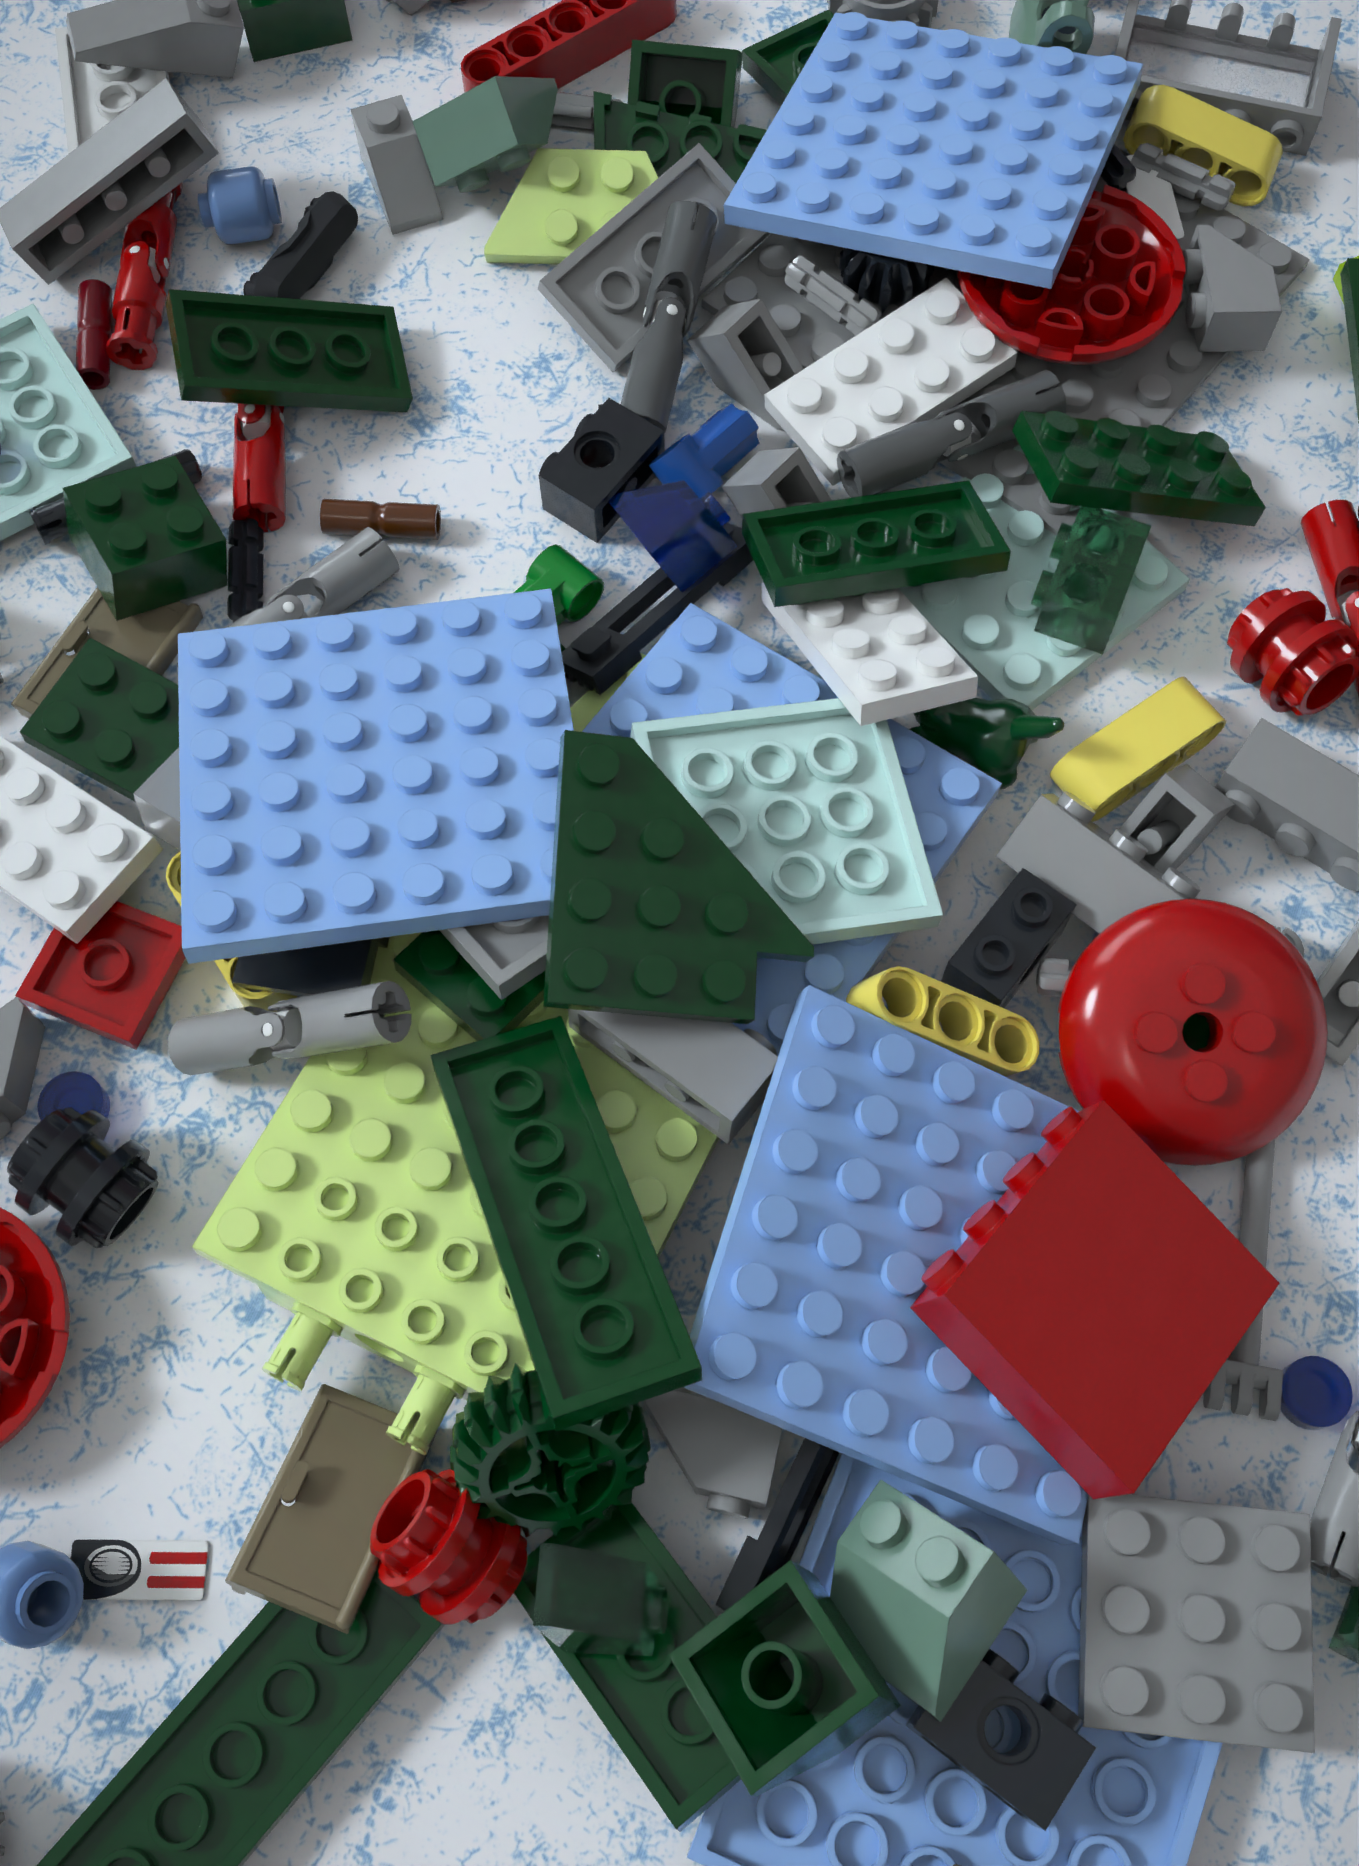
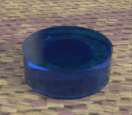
[37,1071,110,1120]
[1280,1356,1353,1430]

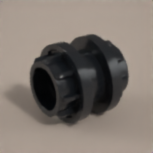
[7,1107,158,1248]

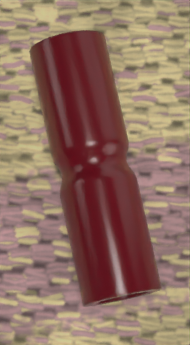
[76,279,112,390]

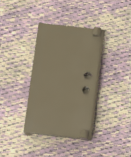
[11,587,203,719]
[225,1384,437,1634]

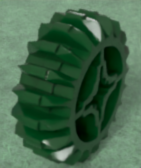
[450,1363,651,1538]

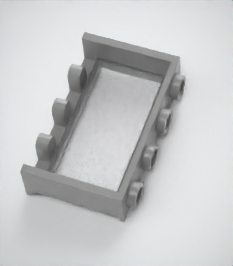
[1115,0,1342,156]

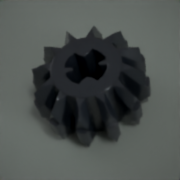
[839,248,935,313]

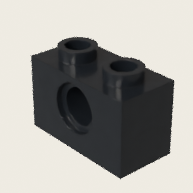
[538,398,665,543]
[941,868,1077,1008]
[906,1649,1096,1831]

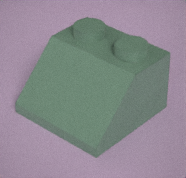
[412,76,558,193]
[830,1479,1027,1722]

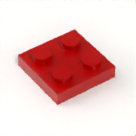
[15,901,186,1050]

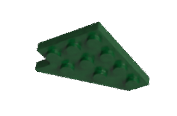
[543,730,814,1024]

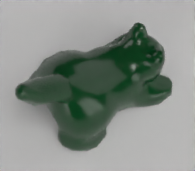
[909,698,1064,789]

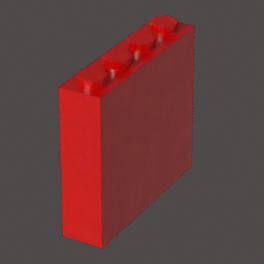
[910,1100,1280,1499]

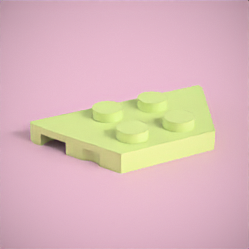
[484,148,658,264]

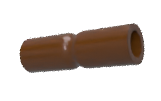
[320,499,441,540]

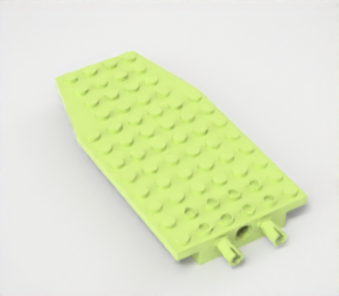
[192,653,719,1455]

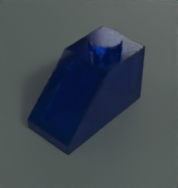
[608,480,737,592]

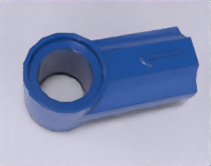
[648,403,760,513]

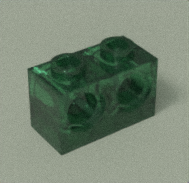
[1031,506,1151,654]

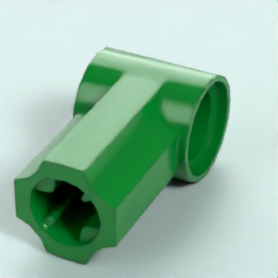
[514,544,604,627]

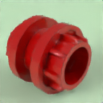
[1227,588,1359,716]
[370,1469,527,1625]

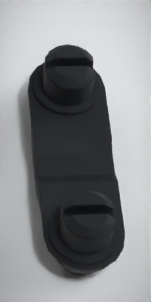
[243,191,358,299]

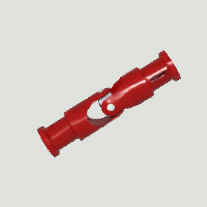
[106,182,183,370]

